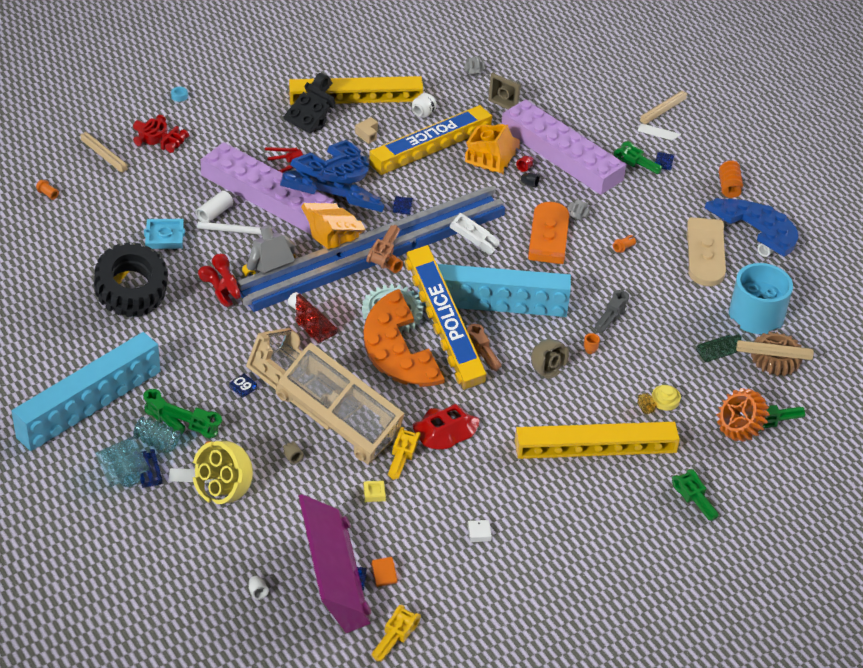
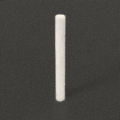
[197,222,262,235]

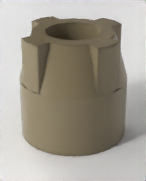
[283,441,304,464]

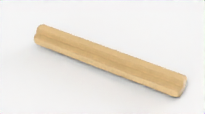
[640,90,687,124]
[80,132,128,173]
[736,340,814,360]

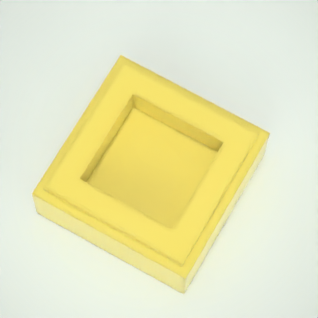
[363,481,386,502]

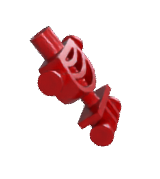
[133,114,189,153]

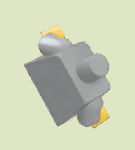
[242,225,297,277]

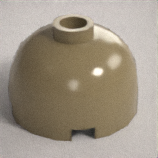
[531,339,569,379]

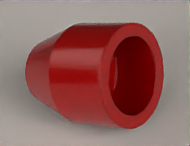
[516,156,534,172]

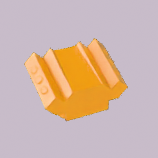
[465,124,520,174]
[301,203,365,249]

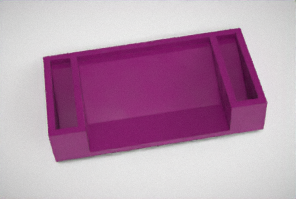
[299,494,371,633]

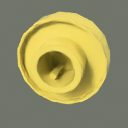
[651,385,681,411]

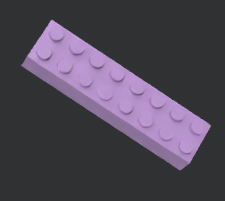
[501,99,626,195]
[200,142,334,234]

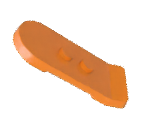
[528,202,569,264]

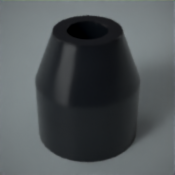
[521,172,540,188]

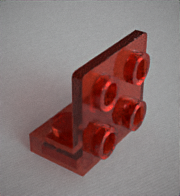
[295,293,337,343]

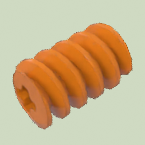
[719,161,743,198]

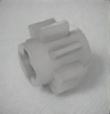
[465,57,485,76]
[568,199,590,220]

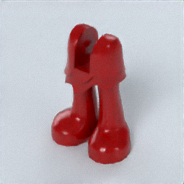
[198,253,241,307]

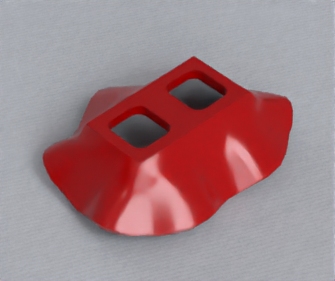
[413,404,480,450]

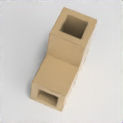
[355,117,378,144]

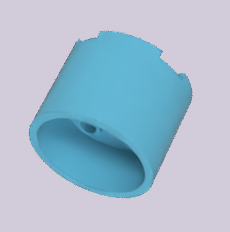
[729,263,793,334]

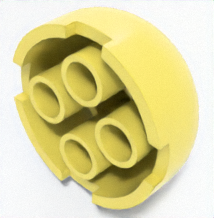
[193,441,253,504]

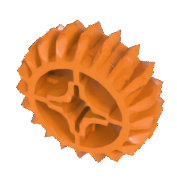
[716,388,770,442]

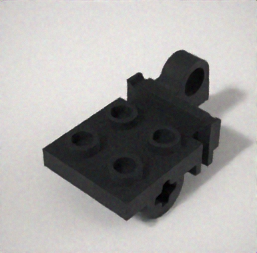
[283,73,336,134]

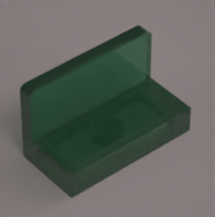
[696,334,742,363]

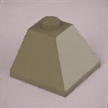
[488,72,521,109]

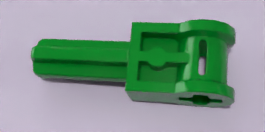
[614,141,663,174]
[143,389,186,435]
[162,403,222,438]
[758,405,806,432]
[672,469,719,521]

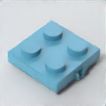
[144,219,185,249]

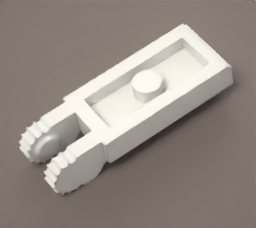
[449,213,499,254]

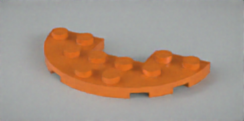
[364,289,445,387]

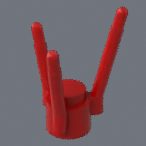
[264,147,303,173]

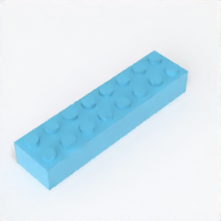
[418,264,571,317]
[11,332,161,451]

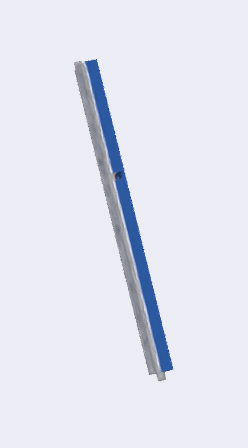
[237,186,505,312]

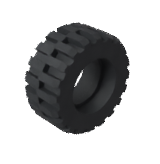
[94,242,168,317]

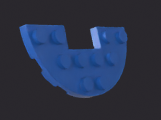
[290,139,369,184]
[280,170,384,212]
[705,198,798,257]

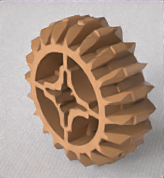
[751,331,803,377]

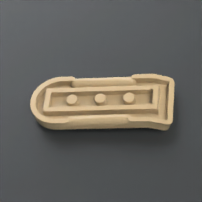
[687,217,726,286]

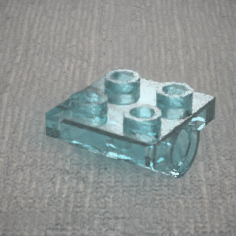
[95,436,149,487]

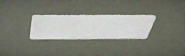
[638,124,681,140]
[168,468,214,483]

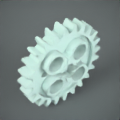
[362,284,423,335]

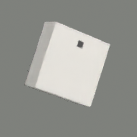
[468,520,492,542]

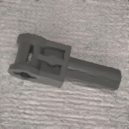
[595,290,629,333]

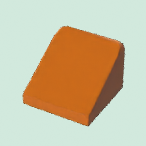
[371,557,398,587]

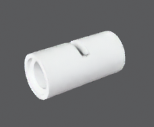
[196,191,233,222]

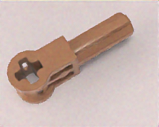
[366,225,400,269]
[467,324,502,371]

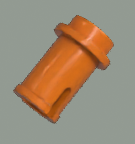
[36,180,59,200]
[613,235,636,253]

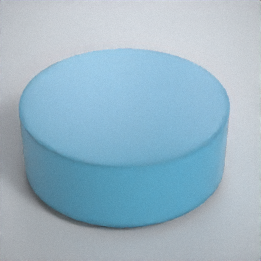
[171,87,188,102]

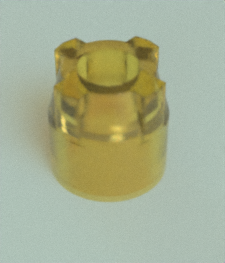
[637,392,657,414]

